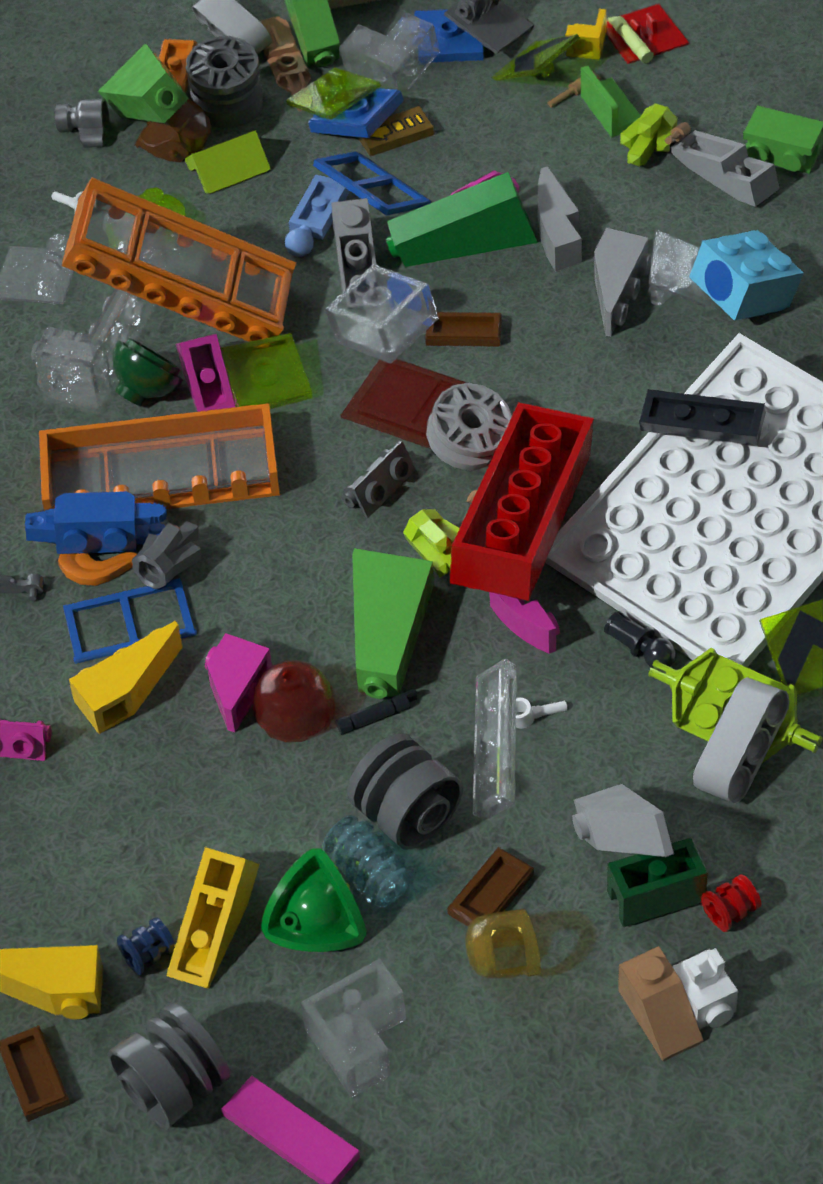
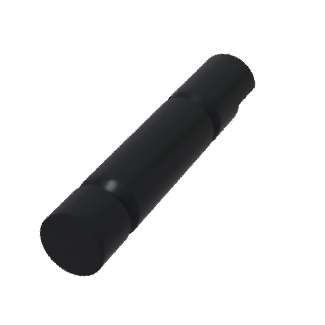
[335,689,417,735]

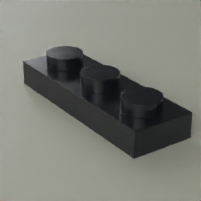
[639,389,766,446]

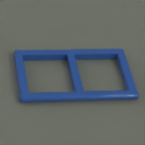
[313,151,431,216]
[63,578,197,664]

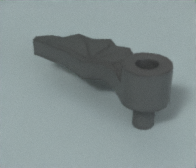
[0,574,44,601]

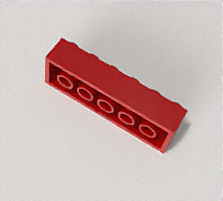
[450,402,594,601]

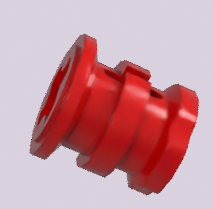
[701,874,761,932]

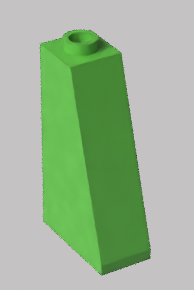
[284,0,340,67]
[98,44,189,123]
[352,548,434,699]

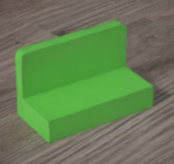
[581,66,641,138]

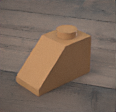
[618,946,703,1062]

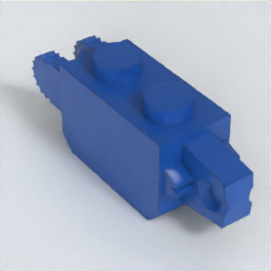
[25,491,167,554]

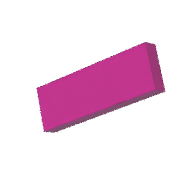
[222,1075,360,1184]

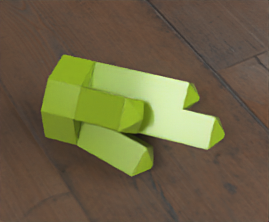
[620,103,678,167]
[403,509,459,578]

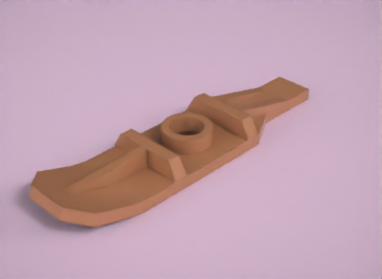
[260,16,313,111]

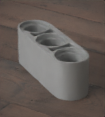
[192,0,273,54]
[693,677,789,803]

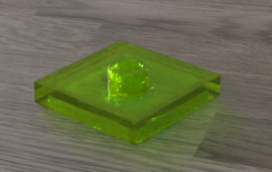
[220,333,313,409]

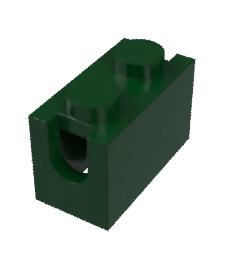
[607,837,708,927]

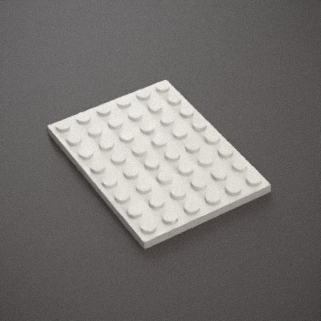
[545,333,823,667]

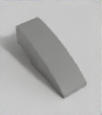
[671,130,780,207]
[538,166,582,272]

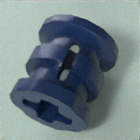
[117,917,175,975]

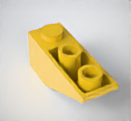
[69,621,183,734]

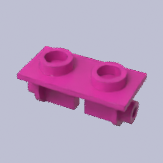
[0,720,52,761]

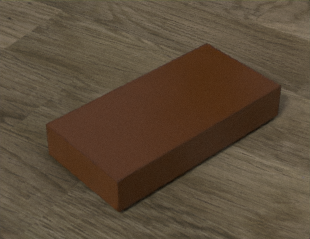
[425,312,502,347]
[447,847,534,936]
[0,1025,70,1122]

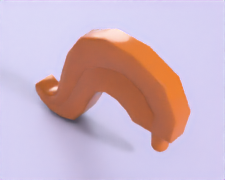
[58,552,137,586]

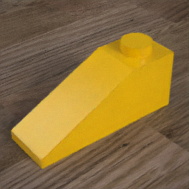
[166,847,260,989]
[0,945,103,1019]

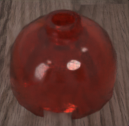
[253,660,336,742]

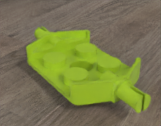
[648,648,822,763]

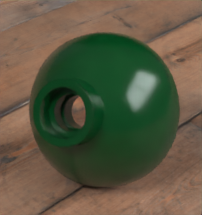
[113,338,183,407]

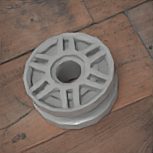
[426,383,512,471]

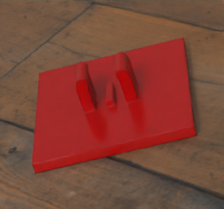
[606,4,689,64]

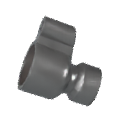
[55,98,110,148]

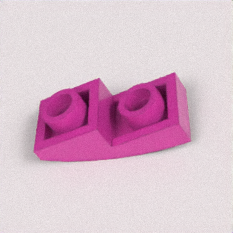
[489,592,560,654]

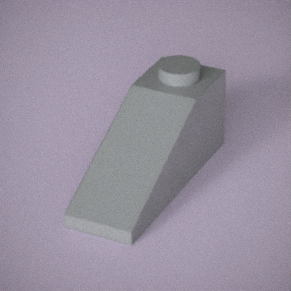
[572,784,674,857]

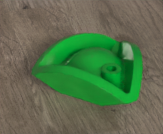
[261,848,366,952]

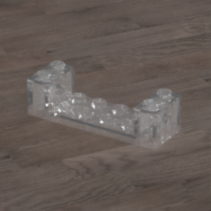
[31,209,181,415]

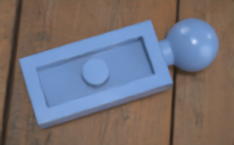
[285,175,349,257]

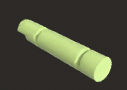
[608,16,653,63]

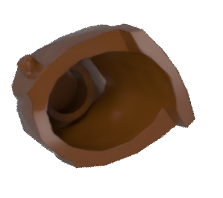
[135,99,211,162]

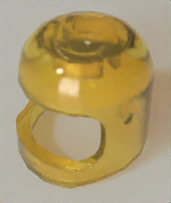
[465,909,541,979]

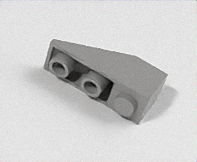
[331,198,381,307]
[594,228,653,337]

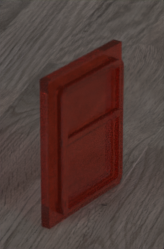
[341,354,470,449]

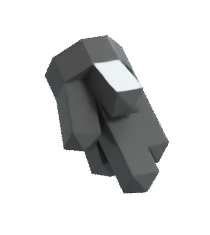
[132,521,201,590]

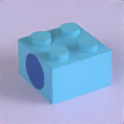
[689,230,804,321]

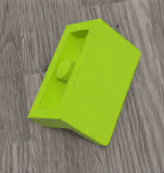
[184,130,270,194]

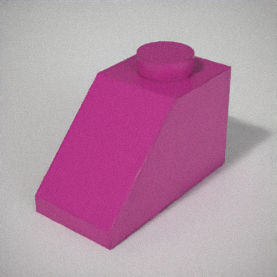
[176,334,236,412]
[205,633,273,733]

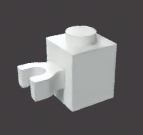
[672,948,738,1029]

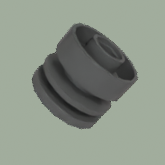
[186,36,264,128]
[347,733,463,850]
[107,1002,231,1129]

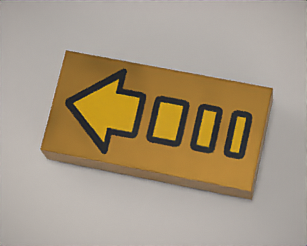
[358,106,434,157]

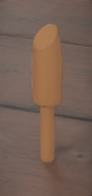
[548,71,601,108]
[665,122,691,144]

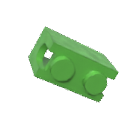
[743,106,823,174]

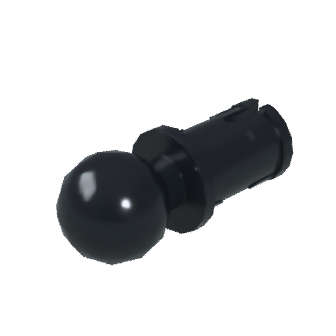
[604,611,676,669]

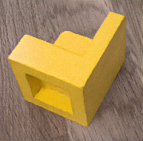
[565,9,607,60]

